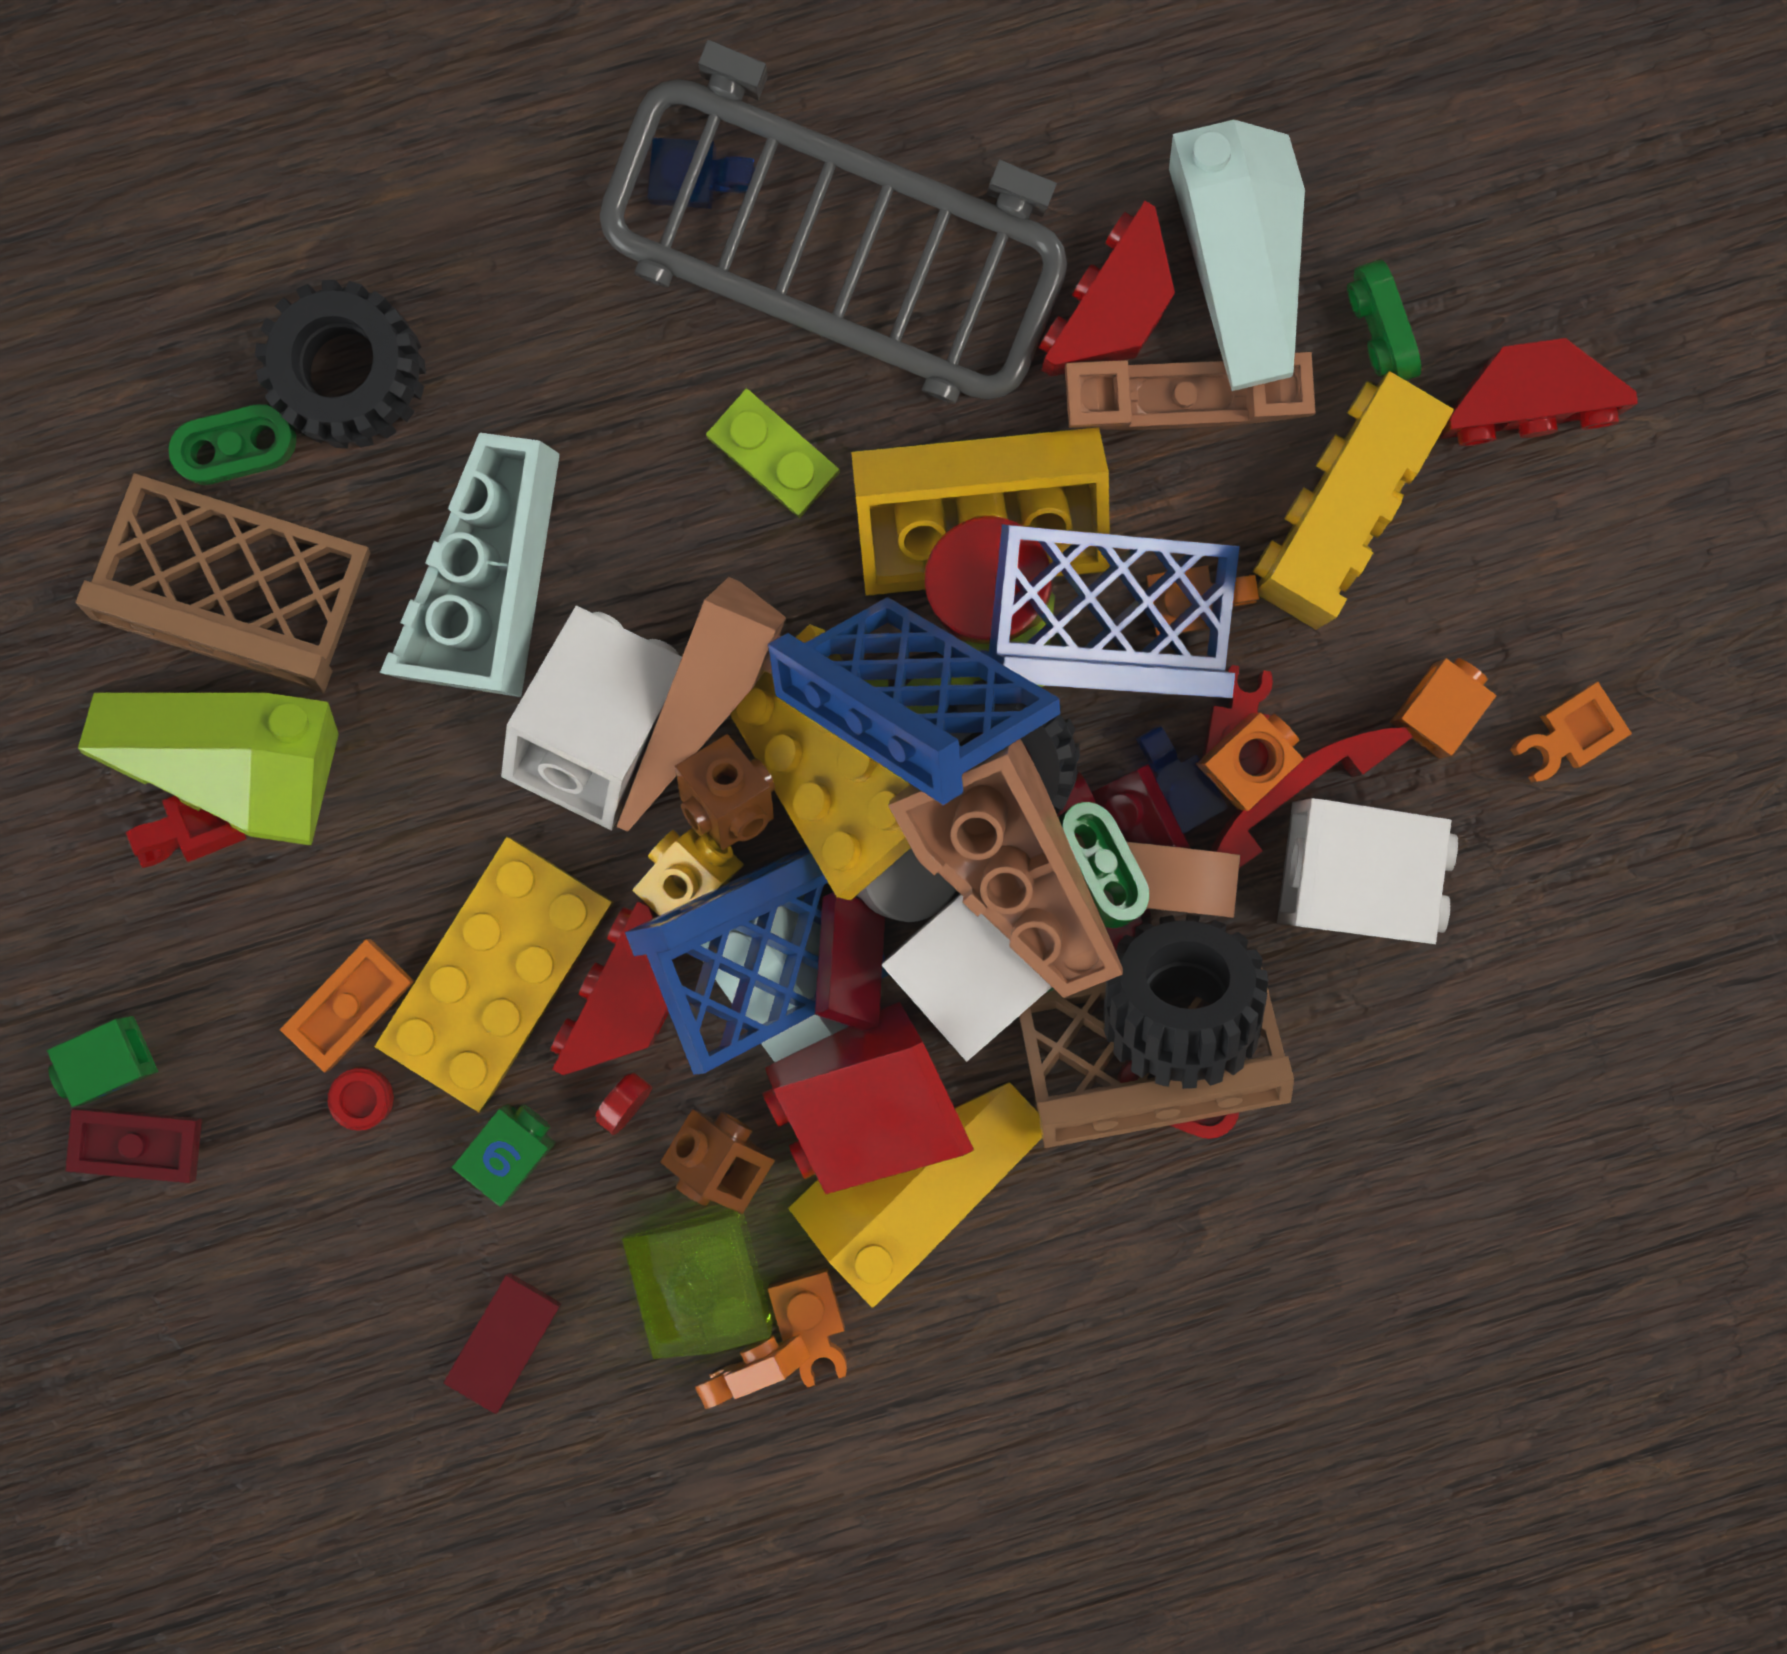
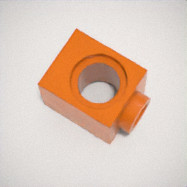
[1390,658,1497,759]
[1196,712,1303,811]

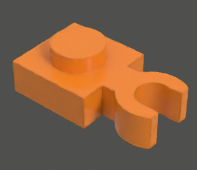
[1510,682,1632,783]
[767,1268,847,1387]
[695,1335,811,1409]

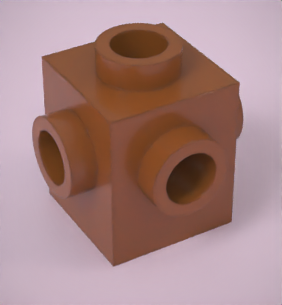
[675,734,776,851]
[660,1109,775,1214]

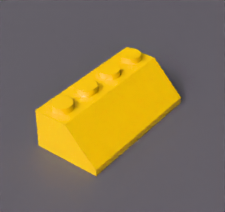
[851,427,1110,596]

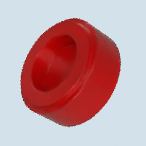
[328,1067,394,1131]
[595,1073,652,1135]

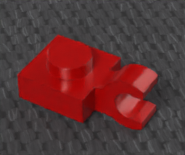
[126,796,247,868]

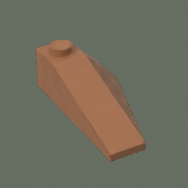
[617,577,786,832]
[888,738,1123,998]

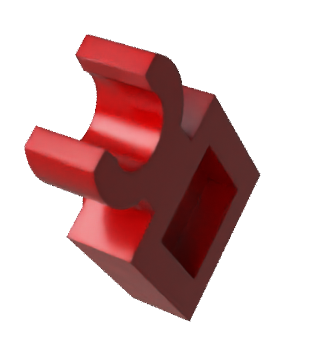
[1202,665,1273,776]

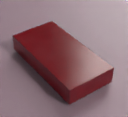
[815,892,885,1031]
[443,1273,562,1415]

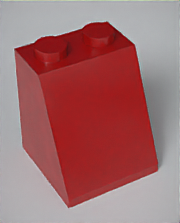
[762,1002,974,1194]

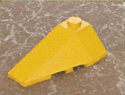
[788,1082,1042,1308]

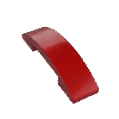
[1210,727,1412,869]

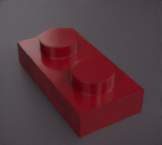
[1091,764,1191,849]
[65,1107,202,1183]

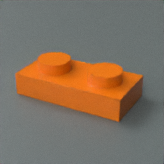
[280,939,415,1073]

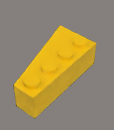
[1253,371,1454,630]

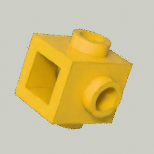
[632,828,745,916]

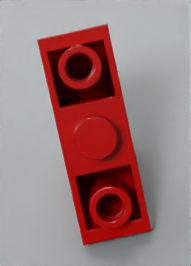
[1039,201,1175,377]
[1439,338,1638,446]
[550,901,673,1075]

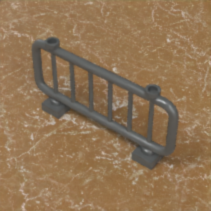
[599,39,1068,404]

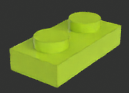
[706,388,840,519]

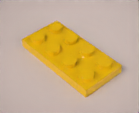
[730,624,911,900]
[374,837,614,1113]

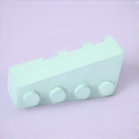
[380,433,560,697]

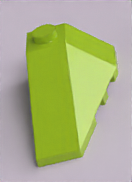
[78,693,339,846]

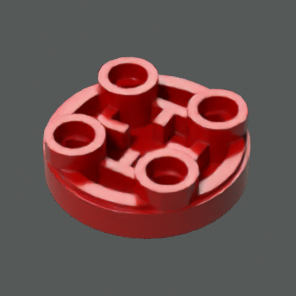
[925,516,1052,644]

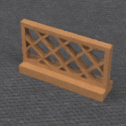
[75,473,371,694]
[1019,967,1294,1148]

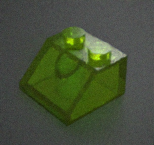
[622,1209,773,1359]

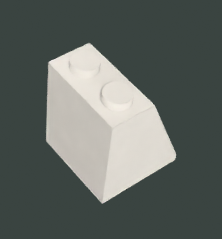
[501,606,682,831]
[1277,798,1458,944]
[882,894,1052,1062]

